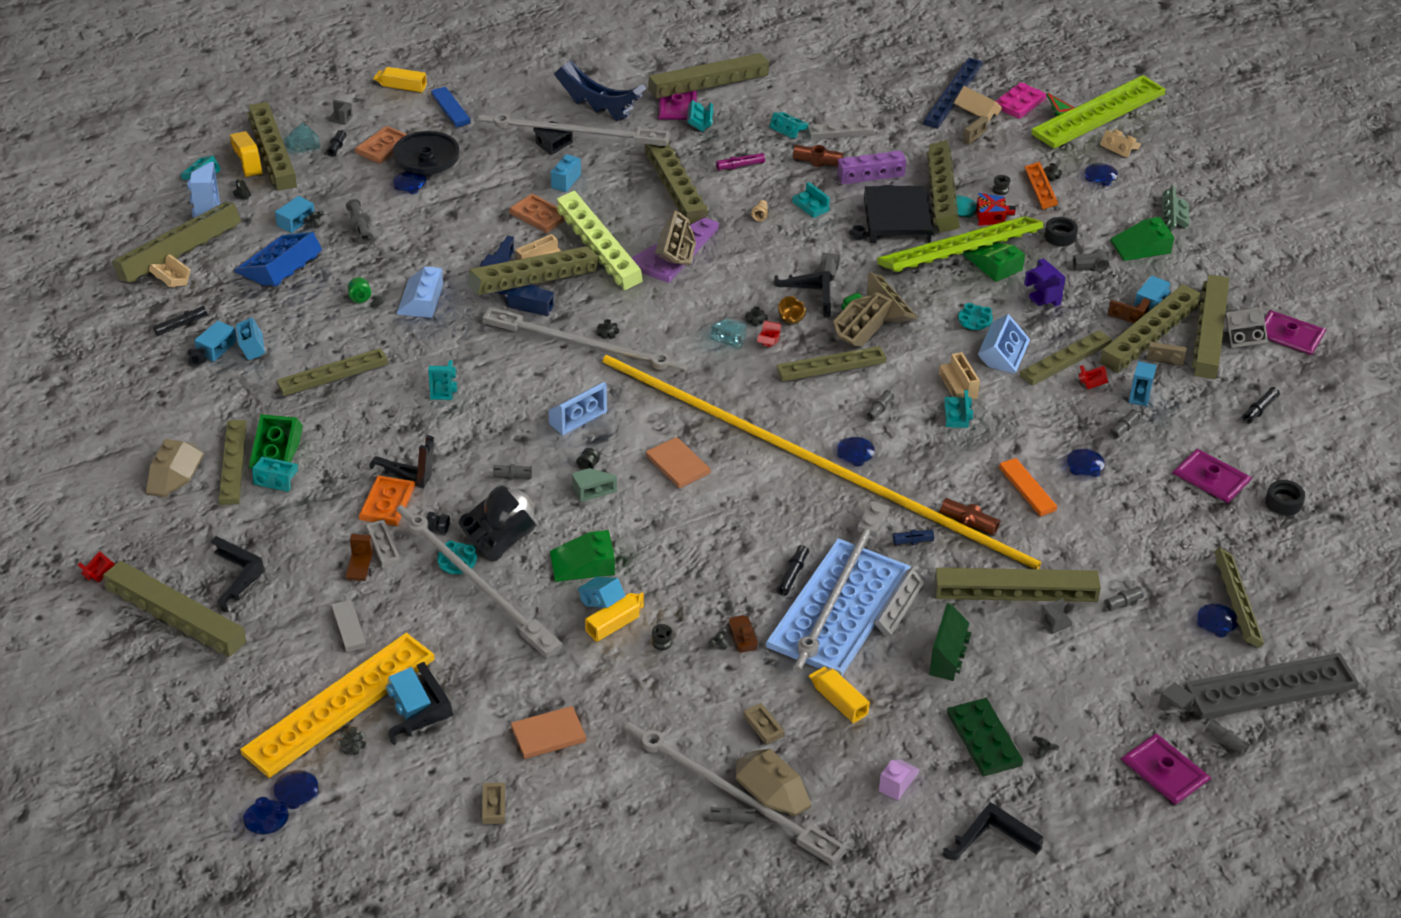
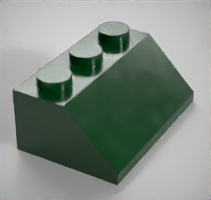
[929,603,972,681]

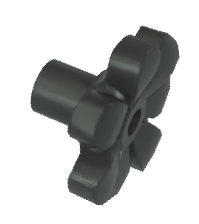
[1043,163,1062,181]
[233,179,251,199]
[303,211,324,228]
[745,306,768,326]
[596,319,619,339]
[708,626,730,650]
[338,727,366,755]
[1032,736,1059,758]

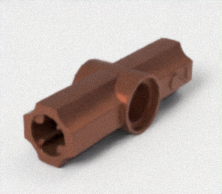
[793,144,844,167]
[940,498,1001,535]

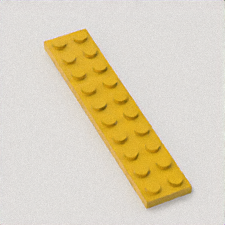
[240,632,435,778]

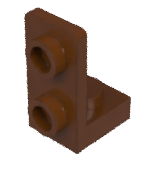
[1108,298,1150,323]
[346,534,373,581]

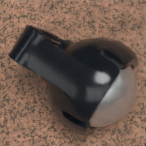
[459,485,536,561]

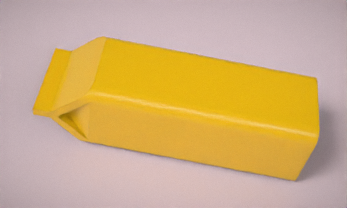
[373,67,427,93]
[585,592,644,642]
[809,666,870,723]

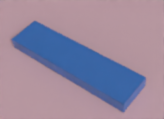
[431,86,471,128]

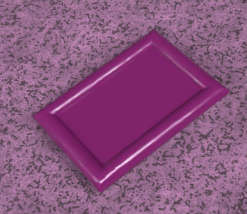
[658,90,697,120]
[1264,310,1327,355]
[1172,448,1252,503]
[1120,733,1211,805]

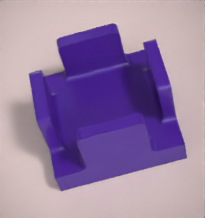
[1024,258,1066,307]

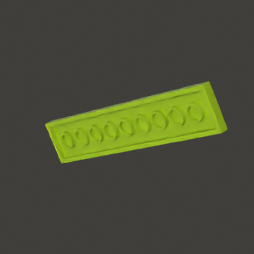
[1031,75,1166,149]
[877,216,1044,272]

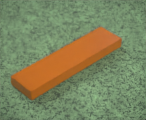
[1024,162,1058,210]
[999,458,1057,516]

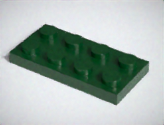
[947,697,1023,777]

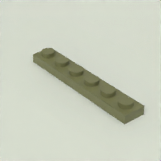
[1020,330,1112,386]
[777,346,886,382]
[277,348,388,396]
[219,420,247,505]
[1214,547,1265,648]

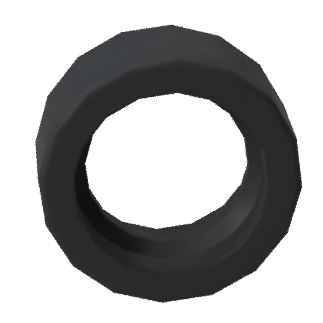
[1044,217,1078,246]
[1266,480,1305,515]

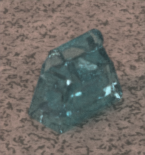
[285,122,321,151]
[711,318,747,348]

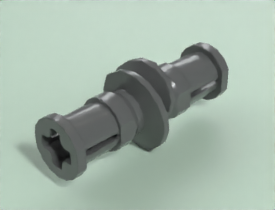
[346,199,373,244]

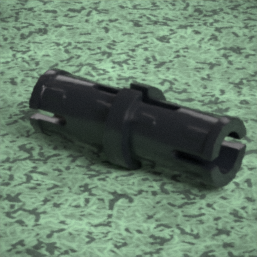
[326,130,347,157]

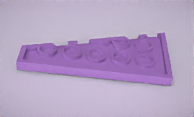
[631,218,719,283]

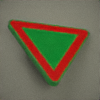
[1046,93,1075,116]

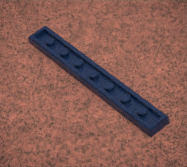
[923,58,983,129]

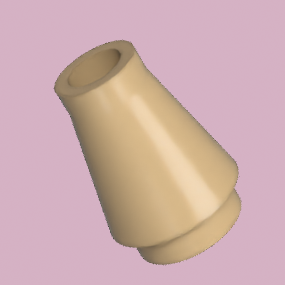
[751,200,768,221]

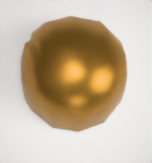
[778,296,806,324]

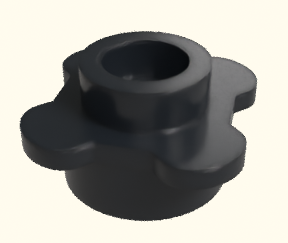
[849,225,869,240]
[187,348,207,366]

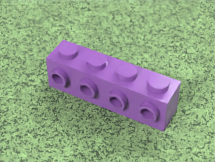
[837,151,906,184]

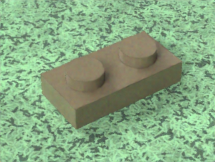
[963,115,988,145]
[1147,342,1186,366]
[743,703,785,745]
[482,783,505,824]

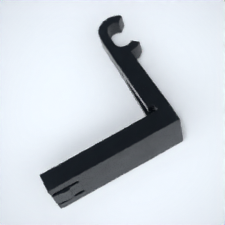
[774,271,831,317]
[369,435,434,489]
[211,536,265,612]
[388,662,454,745]
[943,802,1044,860]

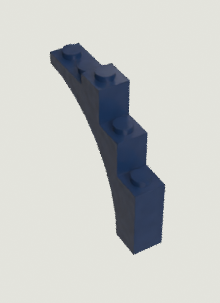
[554,60,647,121]
[480,235,554,316]

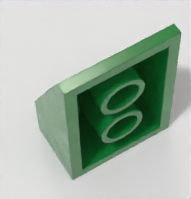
[1110,217,1174,261]
[963,242,1025,282]
[248,414,303,469]
[550,530,615,582]

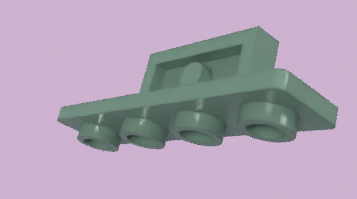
[1162,185,1189,231]

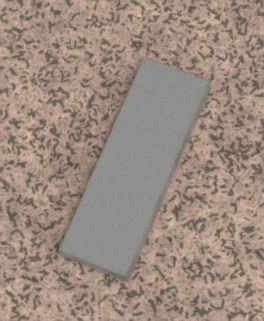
[365,520,402,569]
[331,600,367,653]

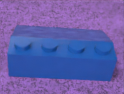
[234,232,322,287]

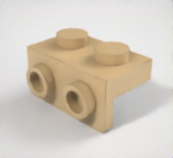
[1100,129,1141,157]
[149,255,191,288]

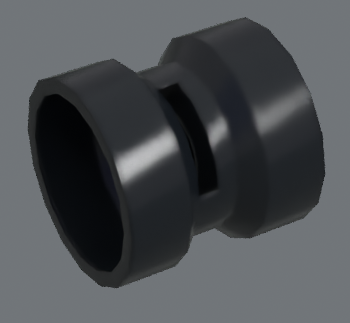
[426,512,450,534]

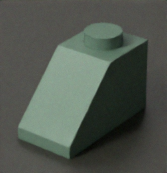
[572,468,617,502]

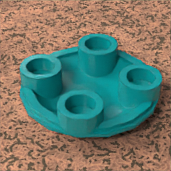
[956,195,977,217]
[958,303,993,330]
[437,541,477,574]

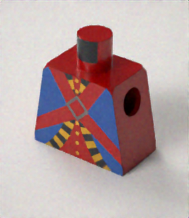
[976,193,1016,226]

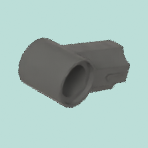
[1073,249,1110,272]
[820,252,840,282]

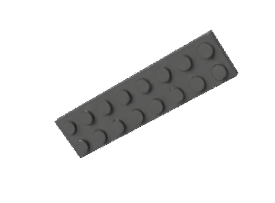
[1184,653,1359,719]

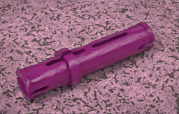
[716,153,765,171]

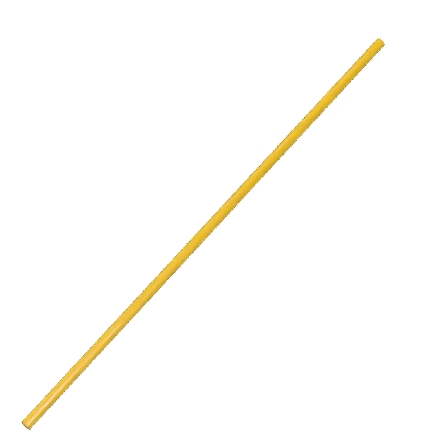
[603,355,1041,569]

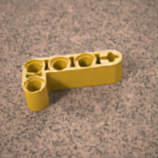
[229,131,262,178]

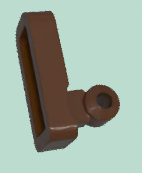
[729,615,758,653]

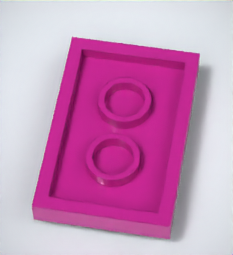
[996,82,1046,119]

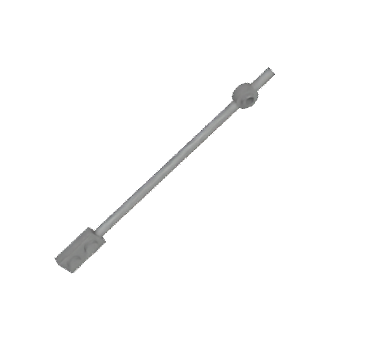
[478,113,670,146]
[483,307,688,372]
[793,501,890,672]
[396,505,562,659]
[625,722,847,867]

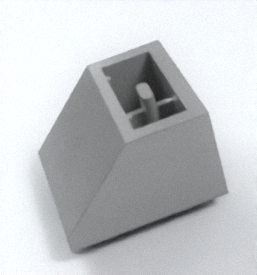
[1225,307,1268,348]

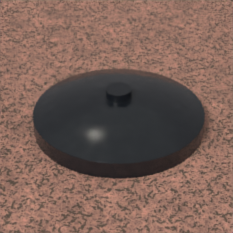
[393,131,460,175]

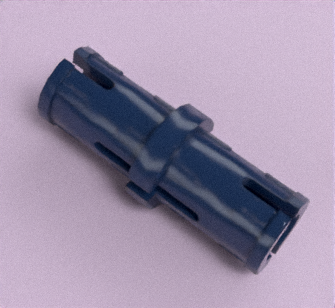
[893,529,934,545]

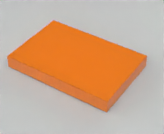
[359,475,415,526]

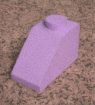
[879,760,920,801]

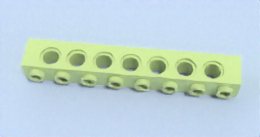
[556,190,643,290]

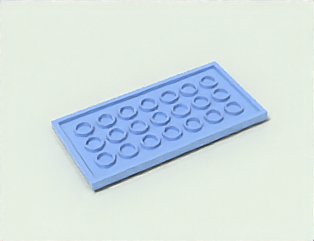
[766,538,911,676]

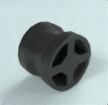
[993,175,1011,195]
[576,448,600,470]
[652,624,672,650]

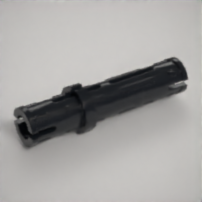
[153,306,208,336]
[1242,387,1280,424]
[776,545,809,596]

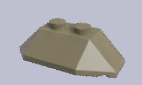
[655,210,696,266]
[867,272,917,323]
[833,292,893,347]
[146,439,204,497]
[735,749,811,817]

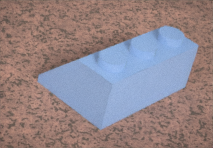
[187,162,220,218]
[397,267,443,318]
[978,314,1030,373]
[548,382,607,436]

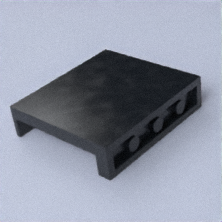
[863,186,935,243]

